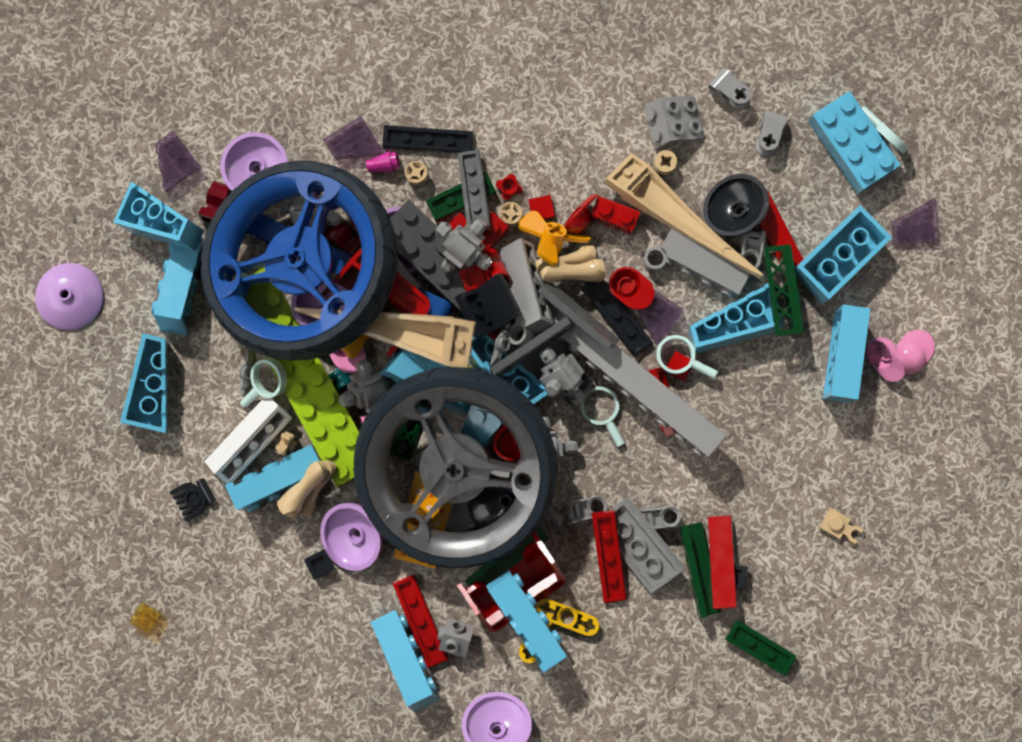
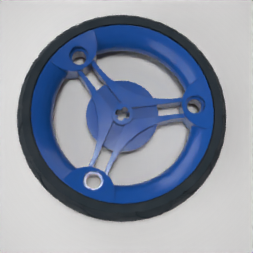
[201,160,398,361]

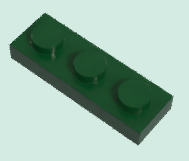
[425,172,496,222]
[724,619,797,676]

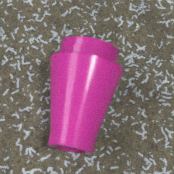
[366,151,401,173]

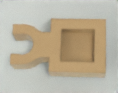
[275,432,298,456]
[819,508,864,544]

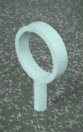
[862,106,910,154]
[656,335,718,379]
[240,358,287,408]
[580,386,625,447]

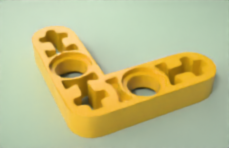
[519,598,599,663]

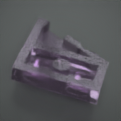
[323,116,384,160]
[155,131,201,193]
[891,199,939,245]
[636,290,683,346]

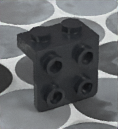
[455,274,521,338]

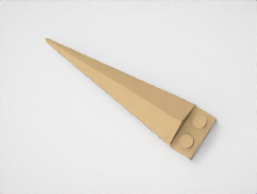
[605,153,763,279]
[294,307,476,368]

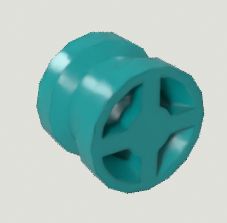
[329,368,351,391]

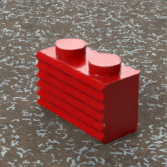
[591,195,640,236]

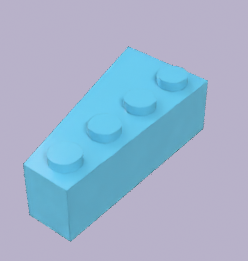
[113,182,204,251]
[379,348,471,416]
[370,610,440,713]

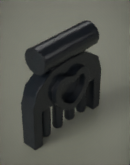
[169,478,216,522]

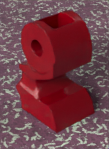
[198,180,232,224]
[324,223,361,256]

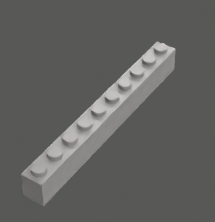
[548,301,728,458]

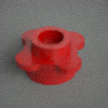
[496,174,522,200]

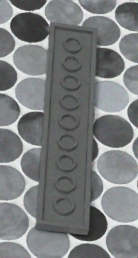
[390,199,574,382]

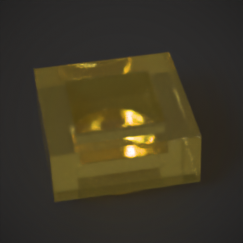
[129,602,163,634]

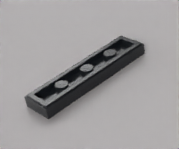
[382,125,473,154]
[580,279,653,357]

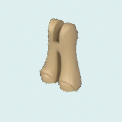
[535,245,606,283]
[277,460,336,519]

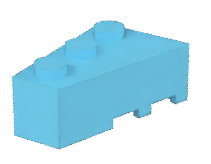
[461,392,530,449]

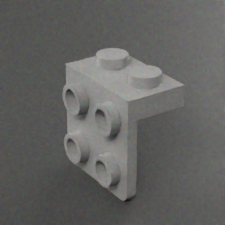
[644,96,704,149]

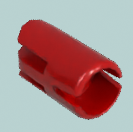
[483,247,510,282]

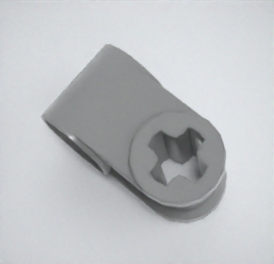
[708,68,751,109]
[756,110,787,156]
[739,231,766,268]
[562,496,607,525]
[638,506,681,530]

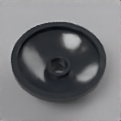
[703,174,769,238]
[467,472,527,529]

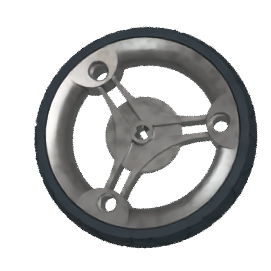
[353,367,558,568]

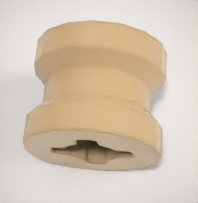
[654,150,677,176]
[405,161,428,186]
[500,202,522,227]

